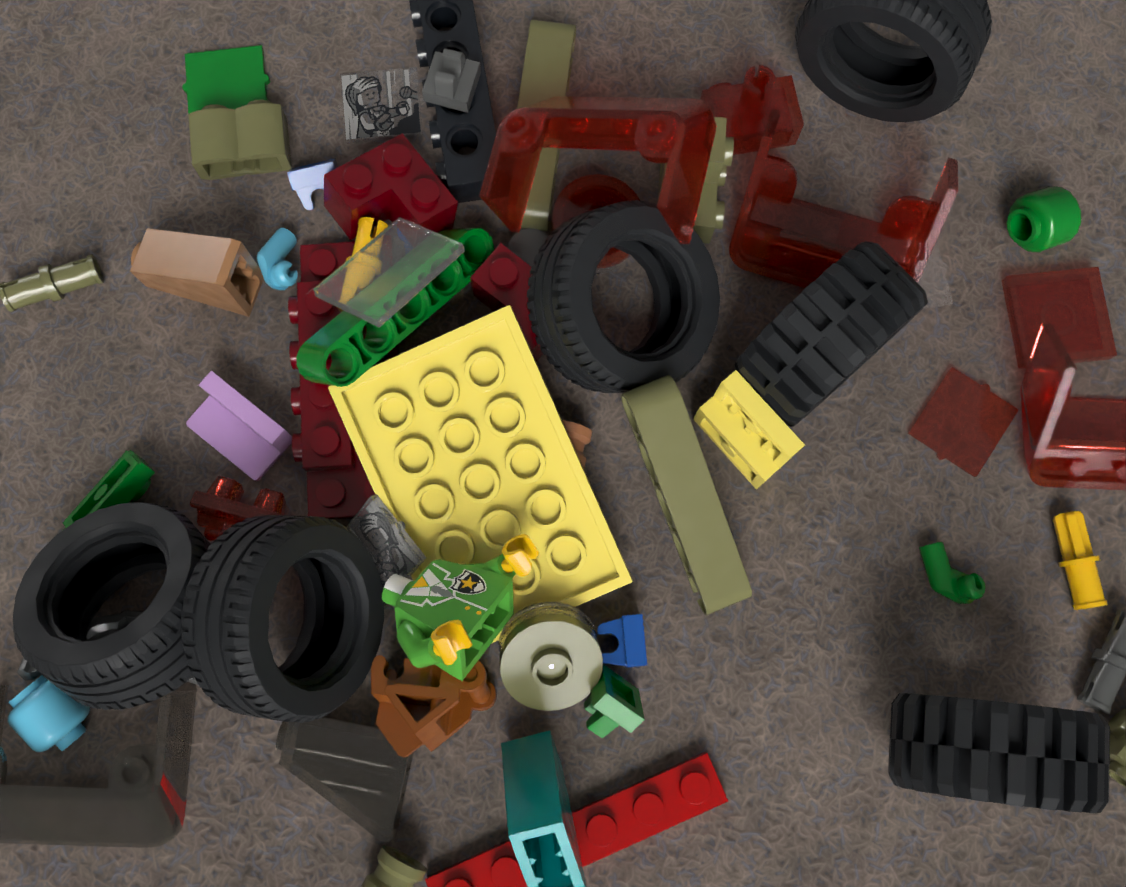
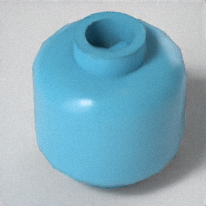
[7,675,90,752]

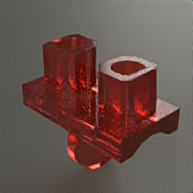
[190,475,286,542]

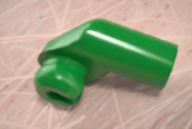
[919,542,986,604]

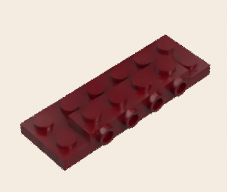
[288,239,400,520]

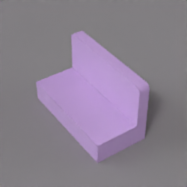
[186,371,292,481]

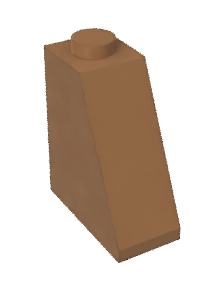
[130,228,264,317]

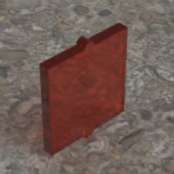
[908,367,1019,477]

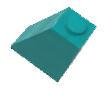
[501,730,587,887]

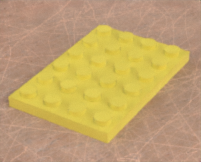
[328,305,633,643]

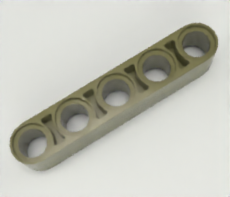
[502,20,576,232]
[621,375,752,616]

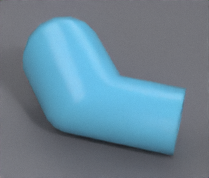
[257,228,298,291]

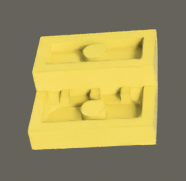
[693,370,805,489]

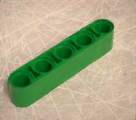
[296,228,494,387]

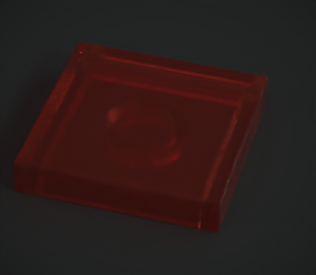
[1002,267,1117,369]

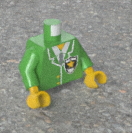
[382,534,539,681]

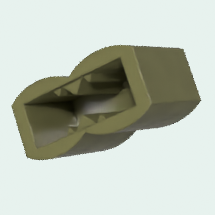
[188,100,292,180]

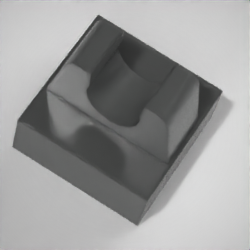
[422,48,481,113]

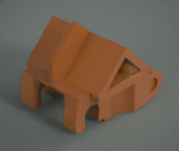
[371,655,497,758]

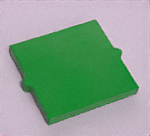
[182,45,270,114]

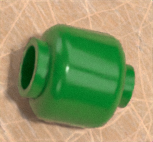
[1007,186,1081,252]

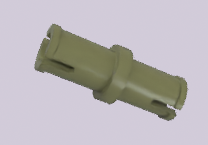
[0,254,104,312]

